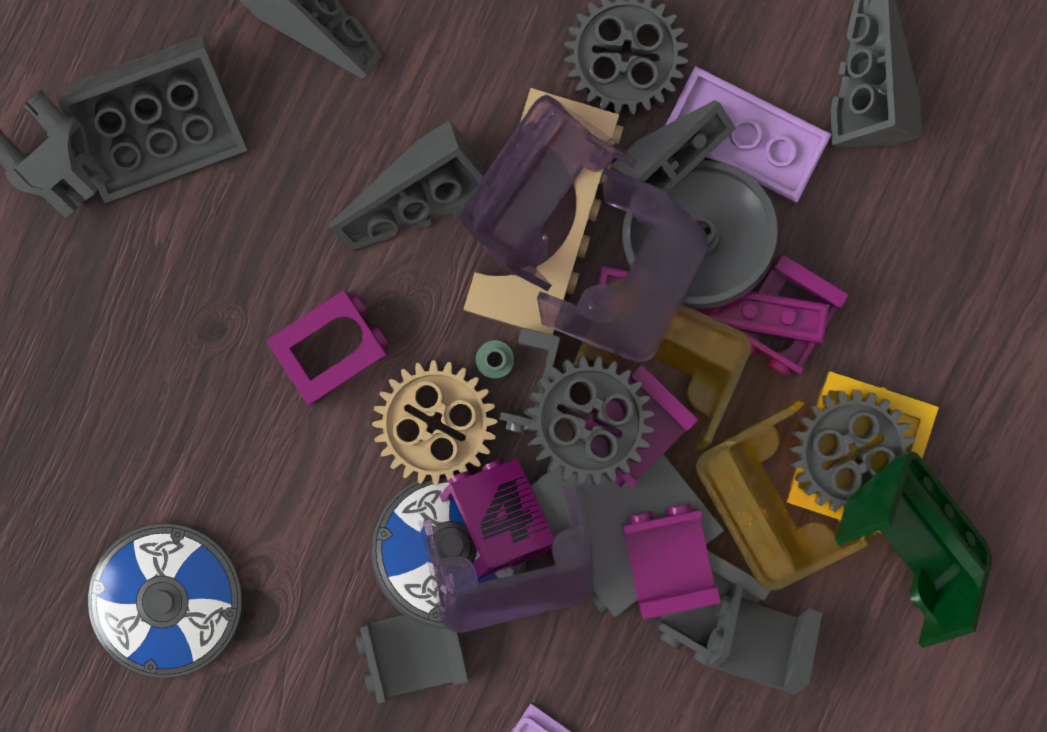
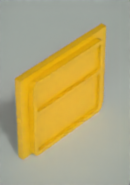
[786,371,939,533]

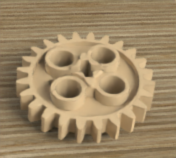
[372,360,497,485]

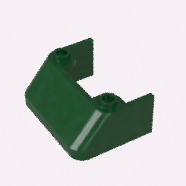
[834,451,992,648]

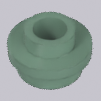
[476,340,514,379]

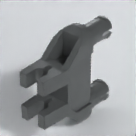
[0,89,110,218]

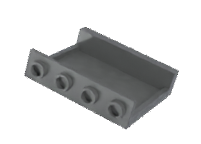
[531,454,724,617]

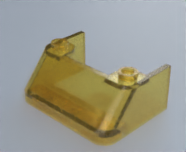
[572,279,751,453]
[697,397,877,590]

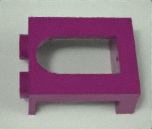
[731,255,848,377]
[266,290,389,406]

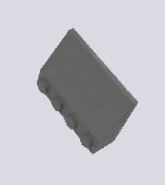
[58,34,248,203]

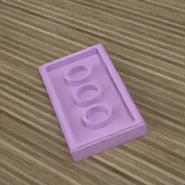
[665,66,832,204]

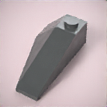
[239,0,383,79]
[830,0,923,147]
[329,120,498,250]

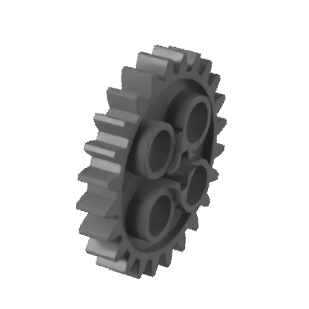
[564,0,688,117]
[524,356,654,486]
[789,389,916,513]

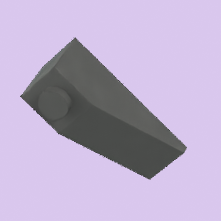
[611,100,736,207]

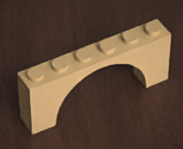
[464,88,624,335]

